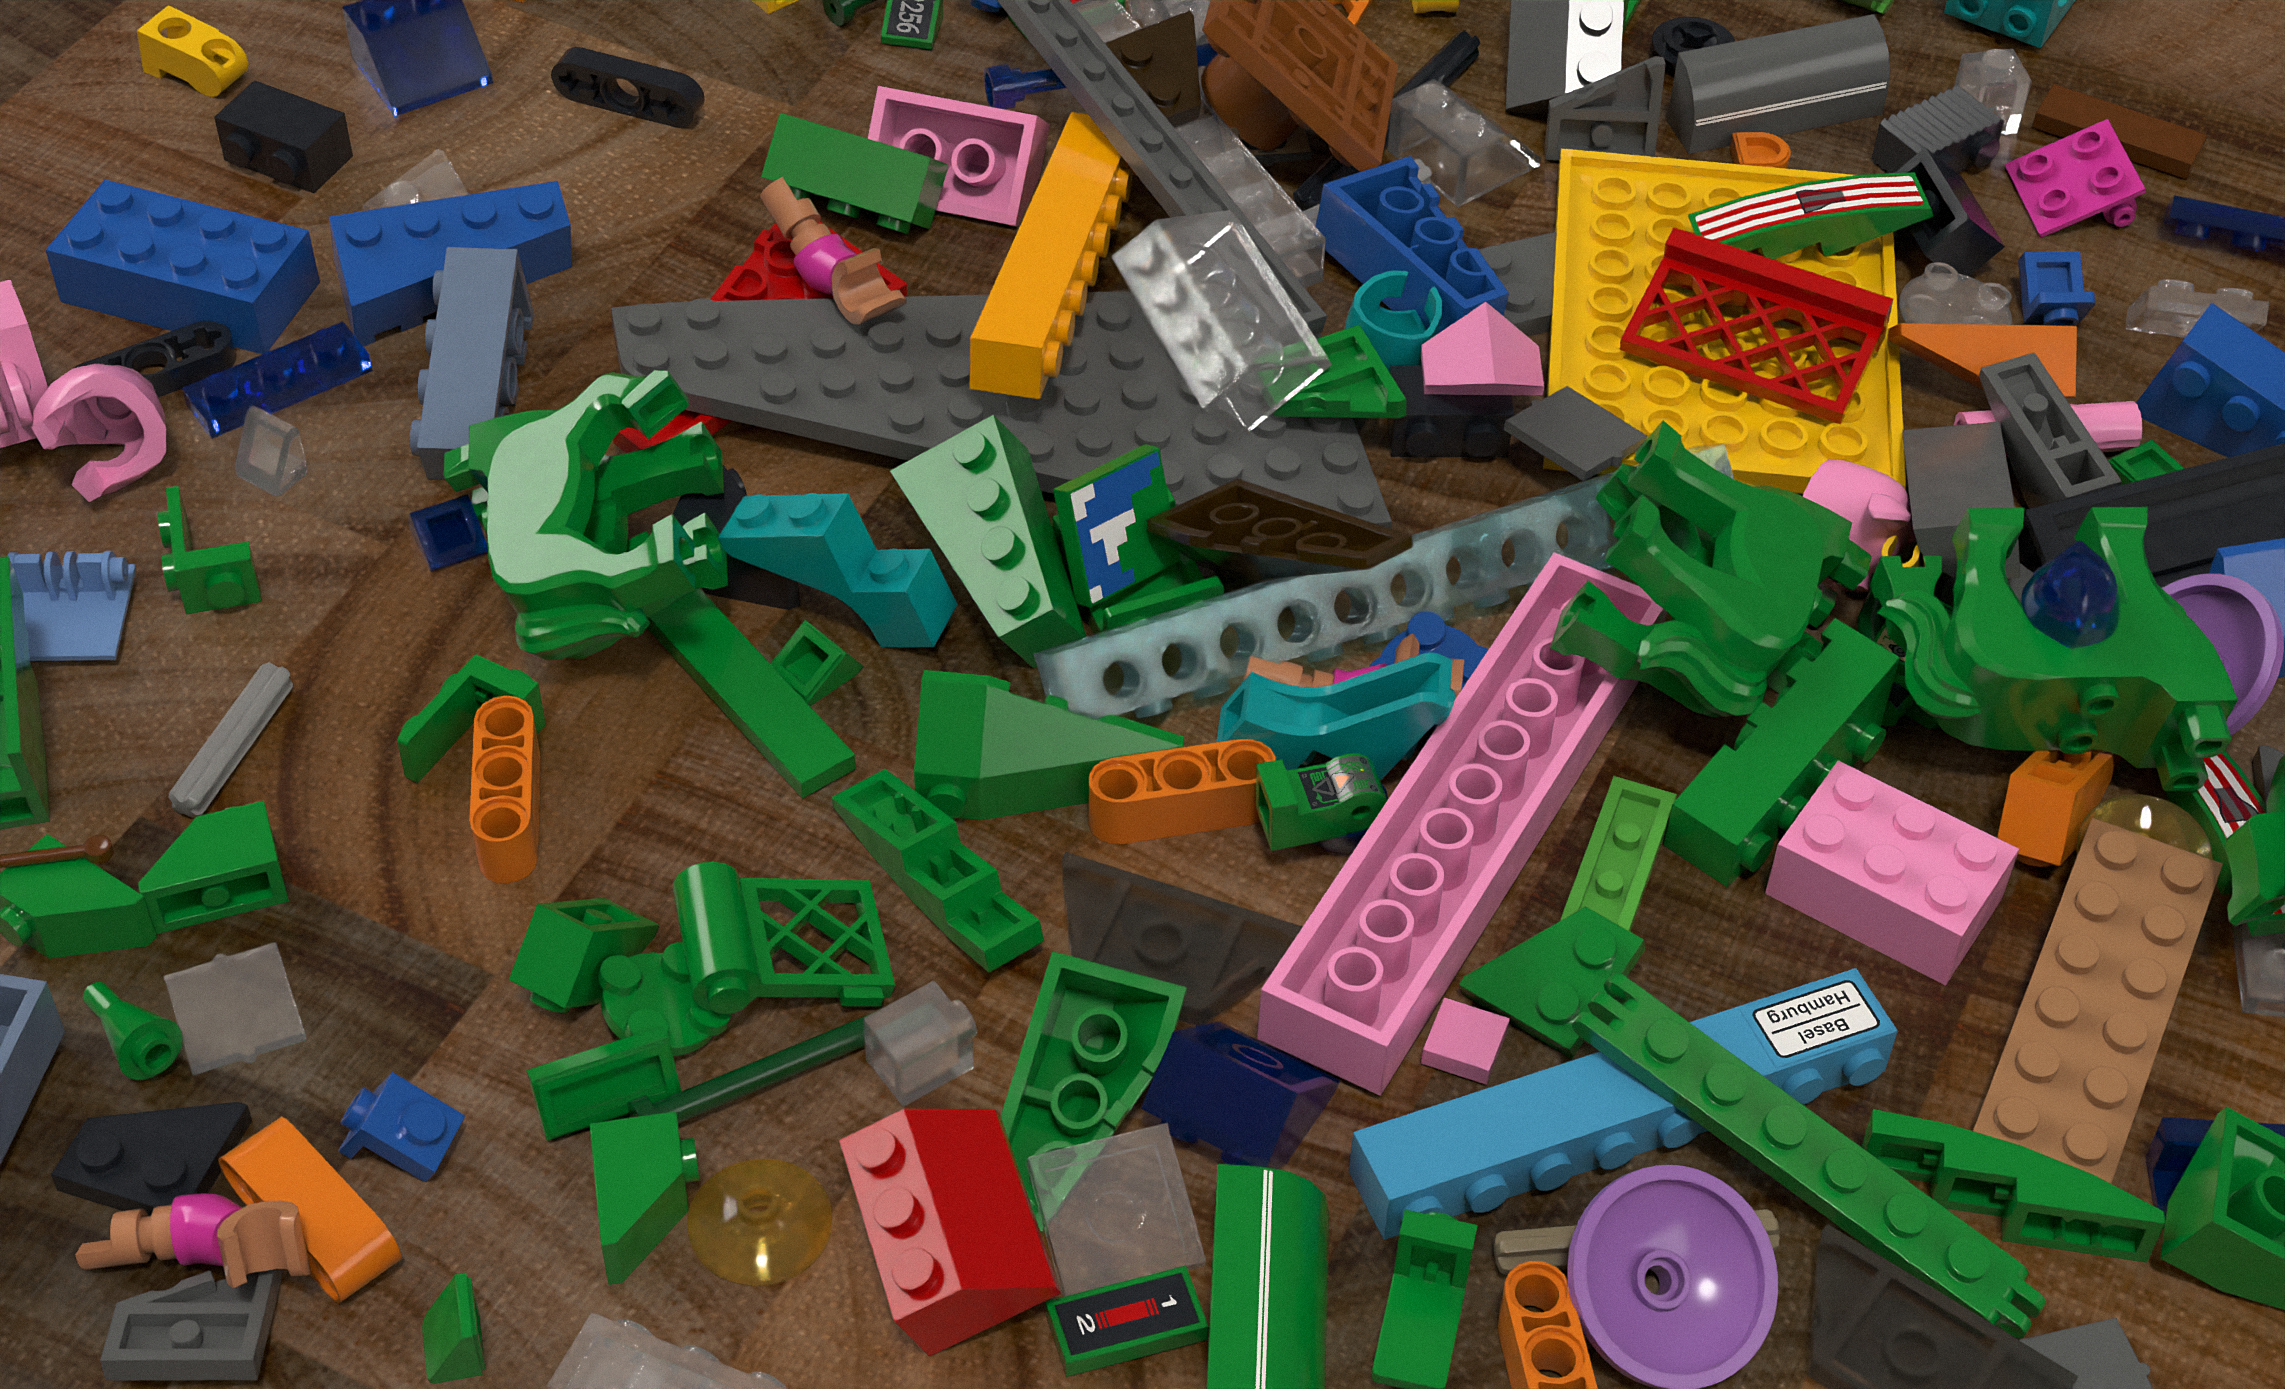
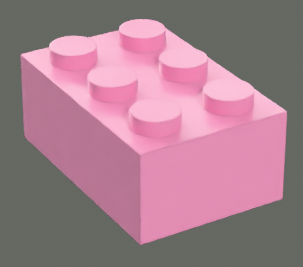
[1765,761,2019,985]

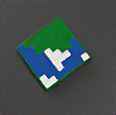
[1053,444,1180,608]

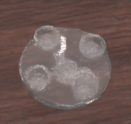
[1899,262,2012,325]

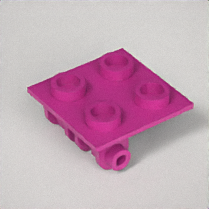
[2004,119,2146,238]

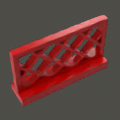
[1620,227,1893,425]

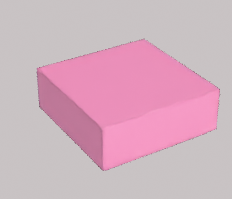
[1421,998,1510,1085]

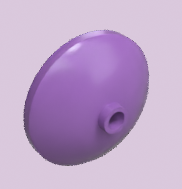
[2162,574,2284,736]
[1568,1165,1778,1389]

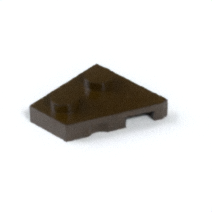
[1105,10,1201,128]

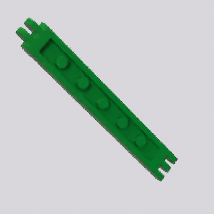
[1572,972,2046,1339]

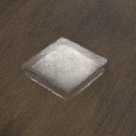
[1026,1123,1206,1297]

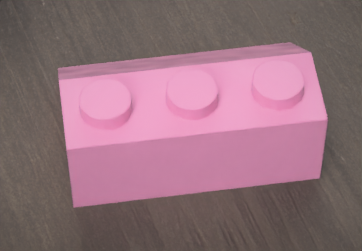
[868,86,1050,227]

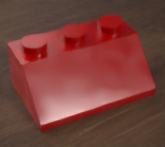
[839,1109,1061,1357]

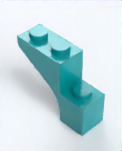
[718,493,957,647]
[1216,652,1455,780]

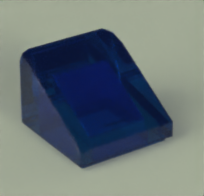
[408,495,488,572]

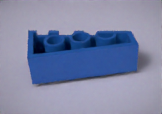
[1313,156,1509,333]
[329,181,571,349]
[2136,303,2285,458]

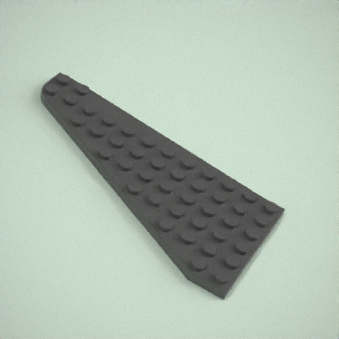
[611,289,1392,529]

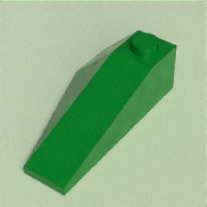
[1001,951,1187,1236]
[2160,1107,2285,1310]

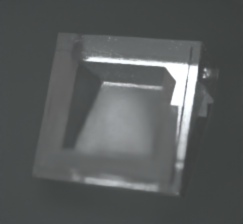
[235,406,308,497]

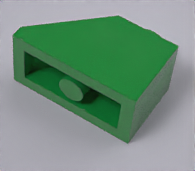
[138,801,289,934]
[0,834,157,959]
[509,898,659,1013]
[590,1111,700,1285]

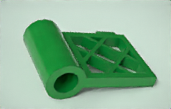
[672,861,895,1014]

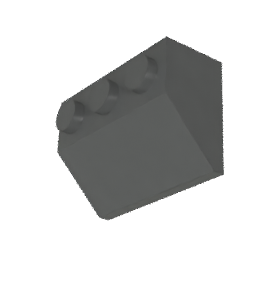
[1505,0,1624,114]

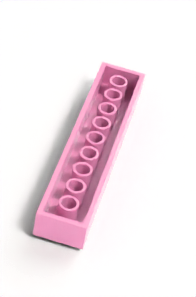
[1257,552,1667,1096]

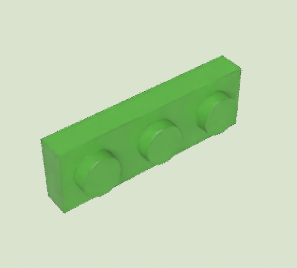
[1560,776,1677,932]

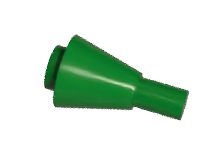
[83,982,183,1080]

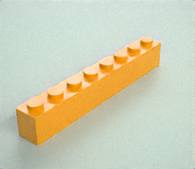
[969,112,1137,399]

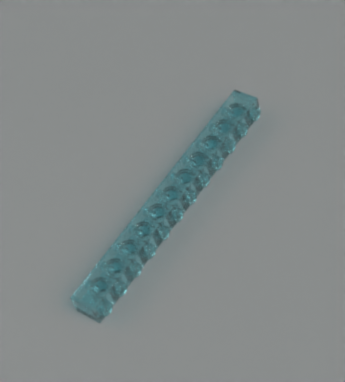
[1034,444,1734,720]

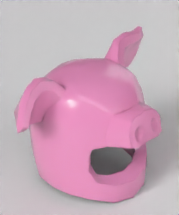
[1803,459,1917,593]

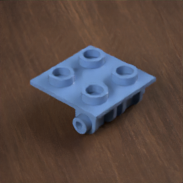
[7,551,136,661]

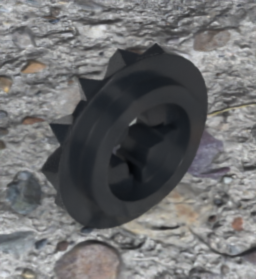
[1651,17,1735,72]

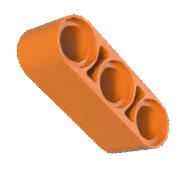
[469,696,541,884]
[1088,739,1276,844]
[218,1116,402,1303]
[1497,1261,1598,1389]

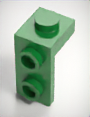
[157,485,262,615]
[397,654,546,783]
[1371,1209,1478,1389]

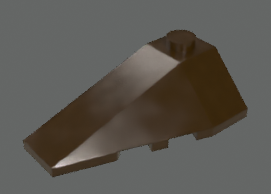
[1147,478,1413,582]

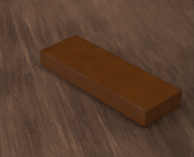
[2032,83,2208,179]

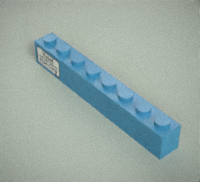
[1349,968,1898,1240]

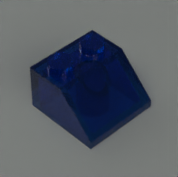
[342,0,493,117]
[1141,1021,1340,1168]

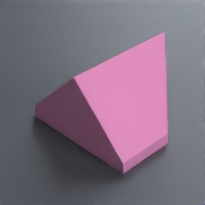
[1421,302,1544,395]

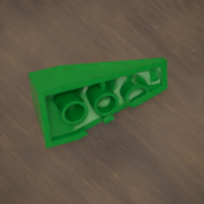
[914,670,1184,820]

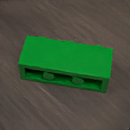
[761,113,949,234]

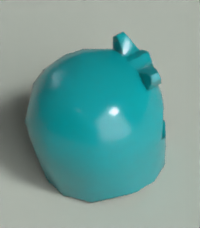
[1344,271,1442,372]

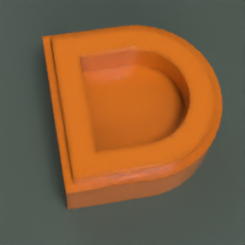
[1730,132,1791,169]

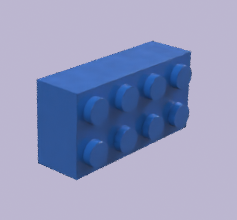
[45,180,320,355]

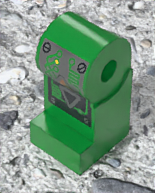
[1255,753,1387,851]

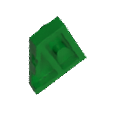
[1251,325,1406,418]

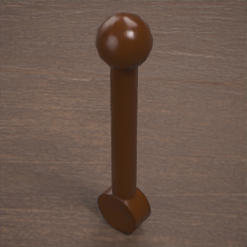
[0,835,114,868]

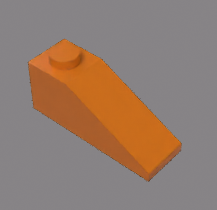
[1887,323,2077,399]
[1997,750,2122,867]

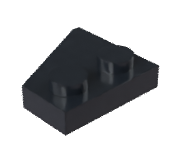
[51,1102,252,1216]

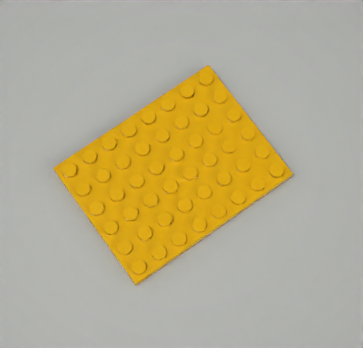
[1543,148,1906,494]

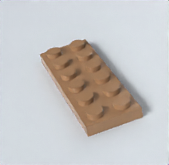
[1973,818,2223,1183]

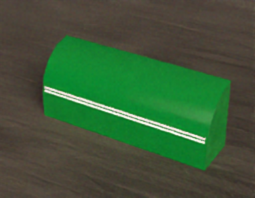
[1206,1164,1329,1389]

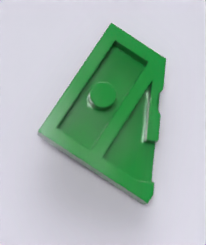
[1459,907,1645,1059]

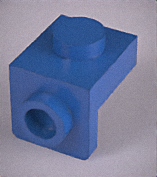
[2018,251,2095,326]
[338,1072,465,1182]

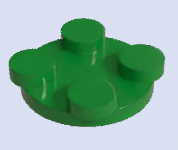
[598,942,731,1056]

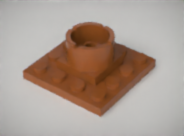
[1201,0,1398,172]

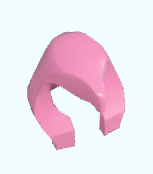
[31,364,166,502]

